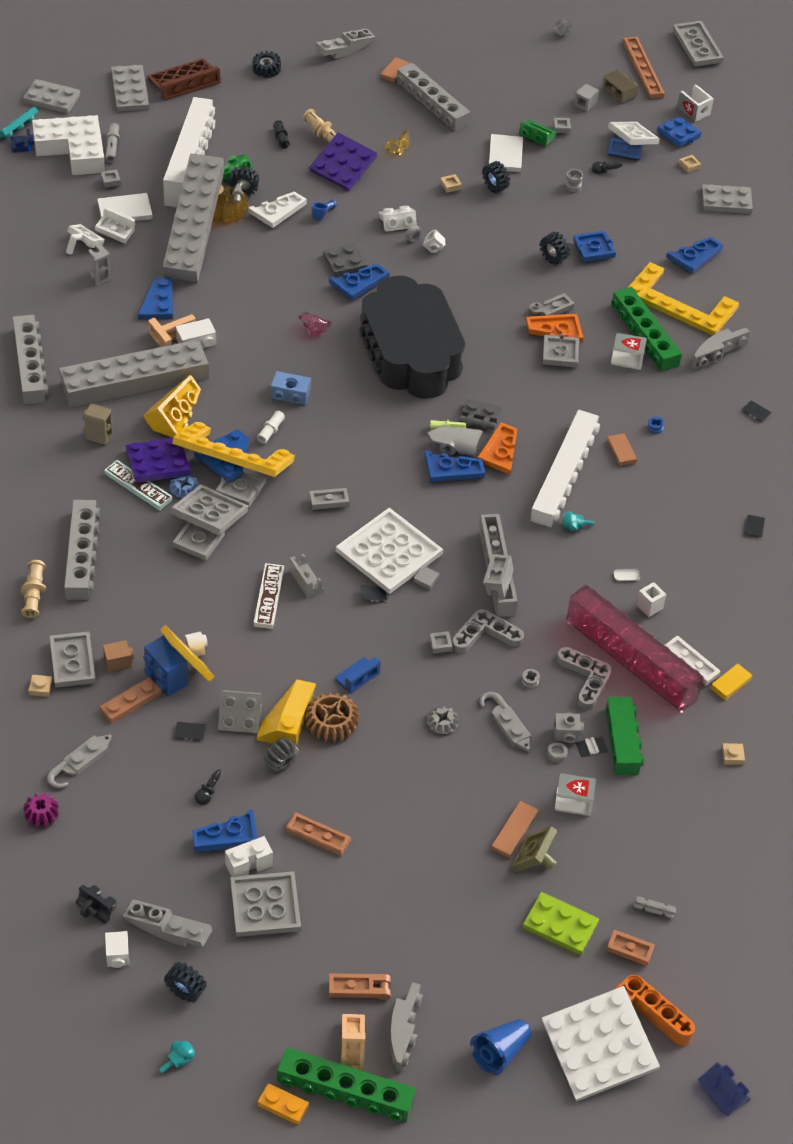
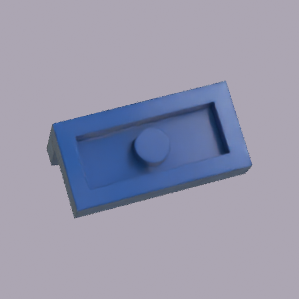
[608,137,643,160]
[335,657,381,694]

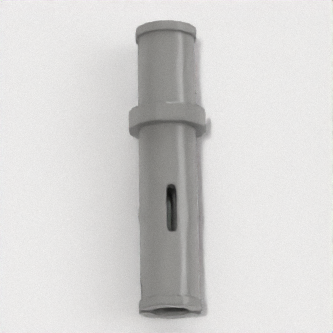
[105,123,120,163]

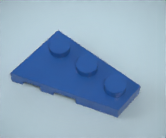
[666,237,724,274]
[329,264,390,301]
[425,450,485,482]

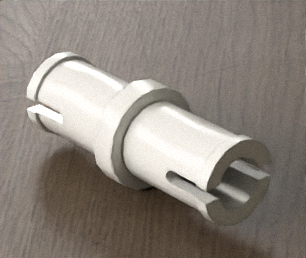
[257,411,285,444]

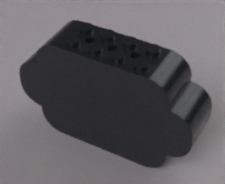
[359,276,465,398]

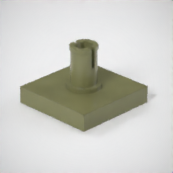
[510,826,557,873]

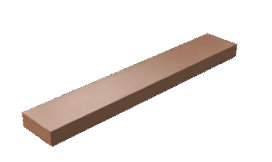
[622,37,665,100]

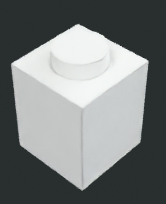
[636,582,666,617]
[105,931,129,968]

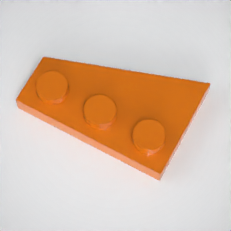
[525,314,584,343]

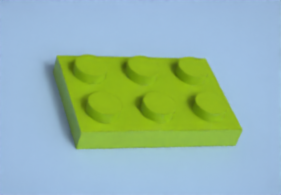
[522,892,600,956]

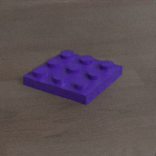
[309,132,377,191]
[125,438,191,483]

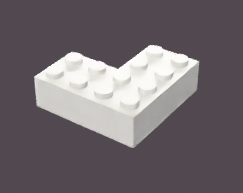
[32,115,105,175]

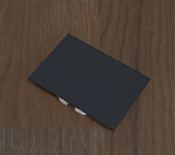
[742,400,772,422]
[745,515,765,537]
[360,585,388,602]
[175,722,206,740]
[575,737,608,757]

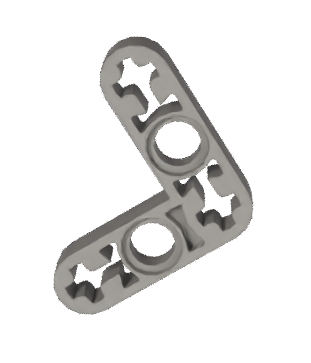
[452,609,524,654]
[557,647,612,710]

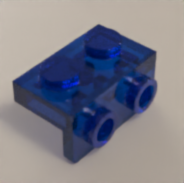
[698,1062,751,1116]

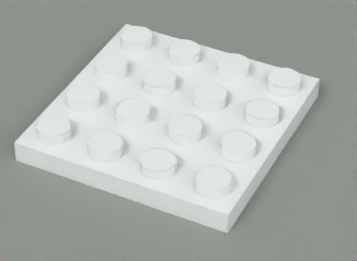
[336,508,443,594]
[541,986,660,1102]

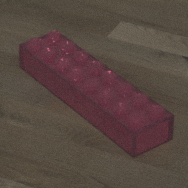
[566,584,704,713]

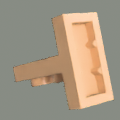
[148,314,196,347]
[341,1014,365,1071]

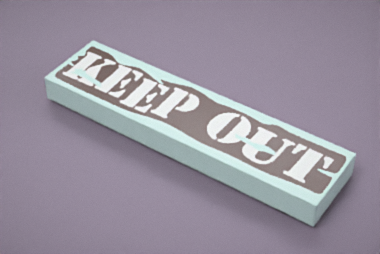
[104,460,172,511]

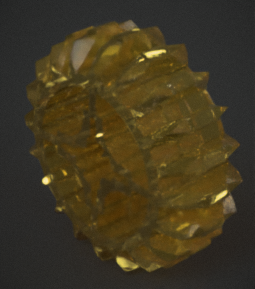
[213,185,249,223]

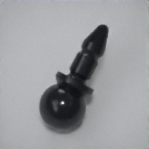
[592,161,623,174]
[195,769,221,805]

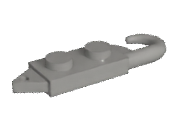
[479,692,531,752]
[47,734,112,789]

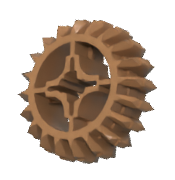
[305,692,359,742]

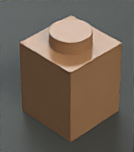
[103,640,134,672]

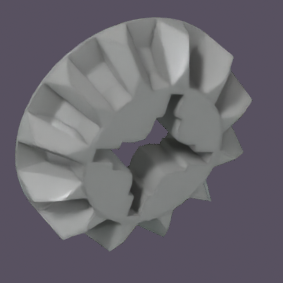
[427,705,459,734]

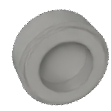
[405,225,422,242]
[547,742,568,763]

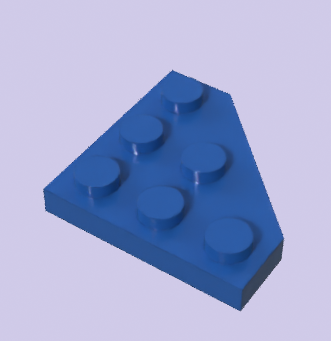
[194,429,249,482]

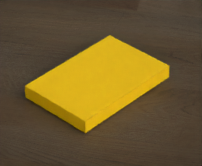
[160,625,215,682]

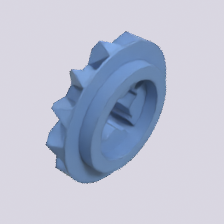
[170,475,199,498]

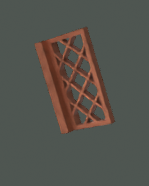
[147,58,221,100]

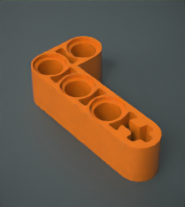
[615,975,695,1046]

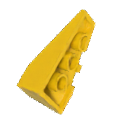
[143,375,201,438]
[256,680,316,747]

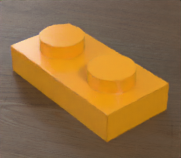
[257,1083,309,1125]

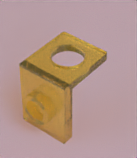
[384,129,410,156]

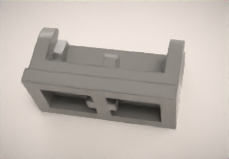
[89,243,111,286]
[289,554,324,598]
[483,554,514,599]

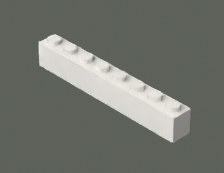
[530,410,600,527]

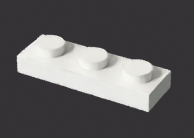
[663,636,720,686]

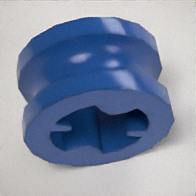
[648,417,664,434]

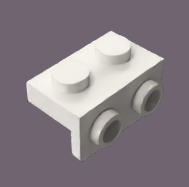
[379,206,417,232]
[95,207,135,244]

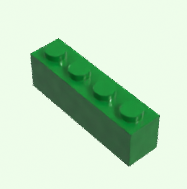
[605,697,644,775]

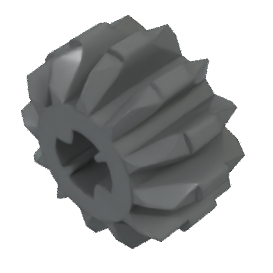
[264,737,299,773]

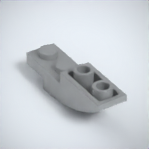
[315,29,375,59]
[692,328,750,370]
[123,899,212,947]
[390,982,423,1074]

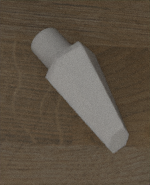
[232,184,243,204]

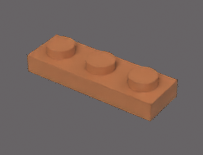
[100,677,161,724]

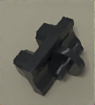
[76,884,117,924]

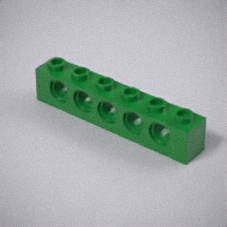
[611,286,682,372]
[277,1047,416,1122]

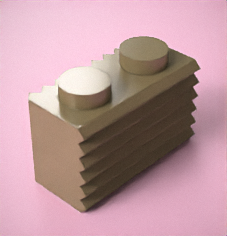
[603,69,638,103]
[82,403,113,445]

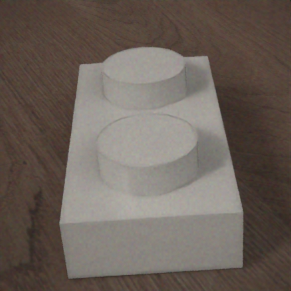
[309,488,349,510]

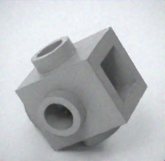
[554,713,584,743]

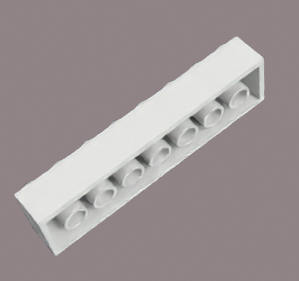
[163,97,215,207]

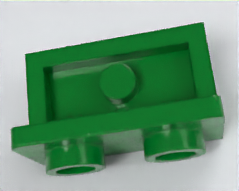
[519,120,556,147]
[222,154,253,182]

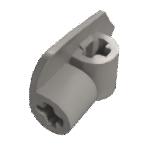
[428,426,483,458]

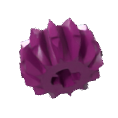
[23,792,59,829]

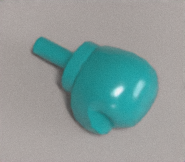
[562,511,594,531]
[159,1041,195,1073]

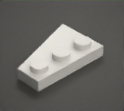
[248,192,307,228]

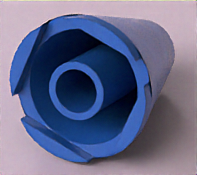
[470,1019,531,1076]

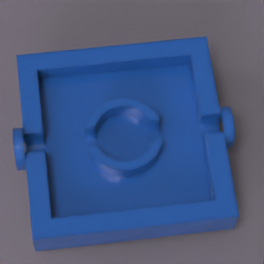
[657,116,702,147]
[573,231,616,262]

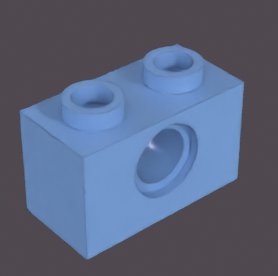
[271,371,311,405]

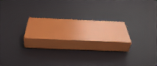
[491,801,538,859]
[285,812,351,857]

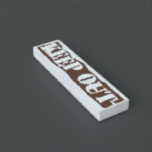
[254,563,284,629]

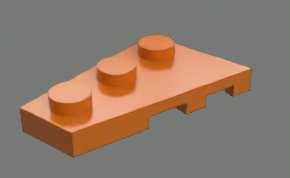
[478,422,517,475]

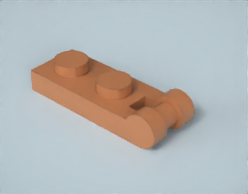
[329,973,391,1000]

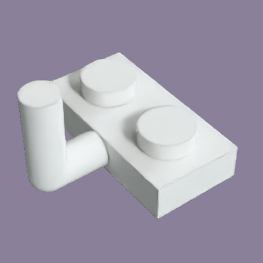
[66,224,105,254]

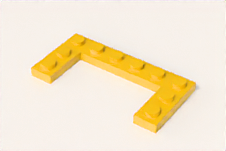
[629,262,739,336]
[172,422,295,477]

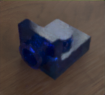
[10,129,34,153]

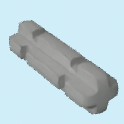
[634,896,676,919]

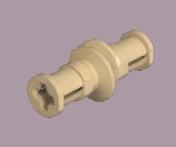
[303,109,336,142]
[20,560,46,618]

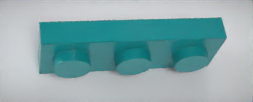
[0,106,39,139]

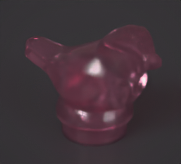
[298,312,331,337]

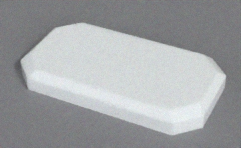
[614,569,640,581]

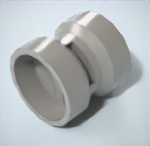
[565,169,583,192]

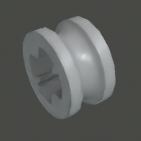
[522,669,540,688]

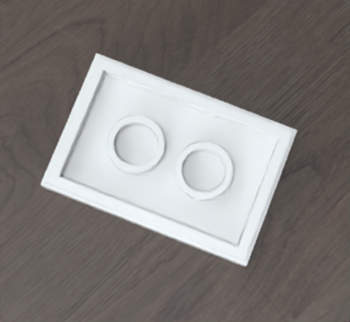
[608,122,659,145]
[489,134,523,172]
[97,193,153,221]

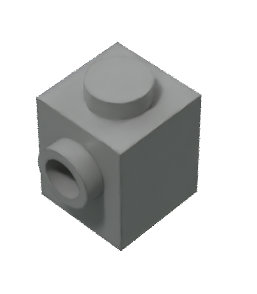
[574,84,599,112]

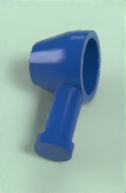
[311,200,337,220]

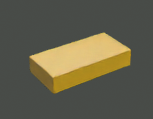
[711,664,752,701]

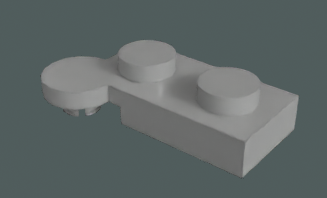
[529,293,575,316]

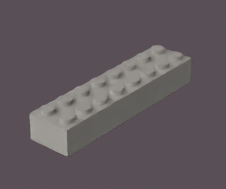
[163,153,224,283]
[59,339,209,408]

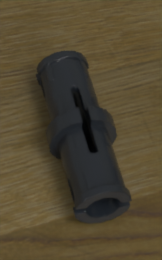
[273,120,290,149]

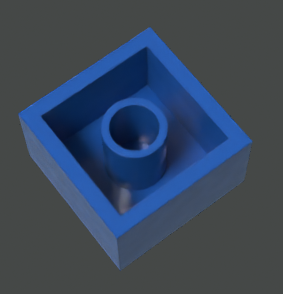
[143,635,188,696]

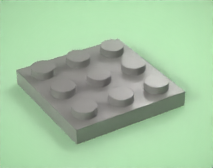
[171,484,249,535]
[230,871,301,937]

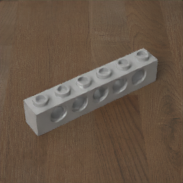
[396,63,471,131]
[13,315,48,404]
[64,500,100,600]
[479,514,518,617]

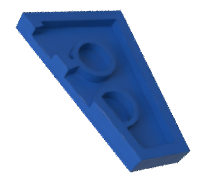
[138,278,173,320]
[192,809,258,852]

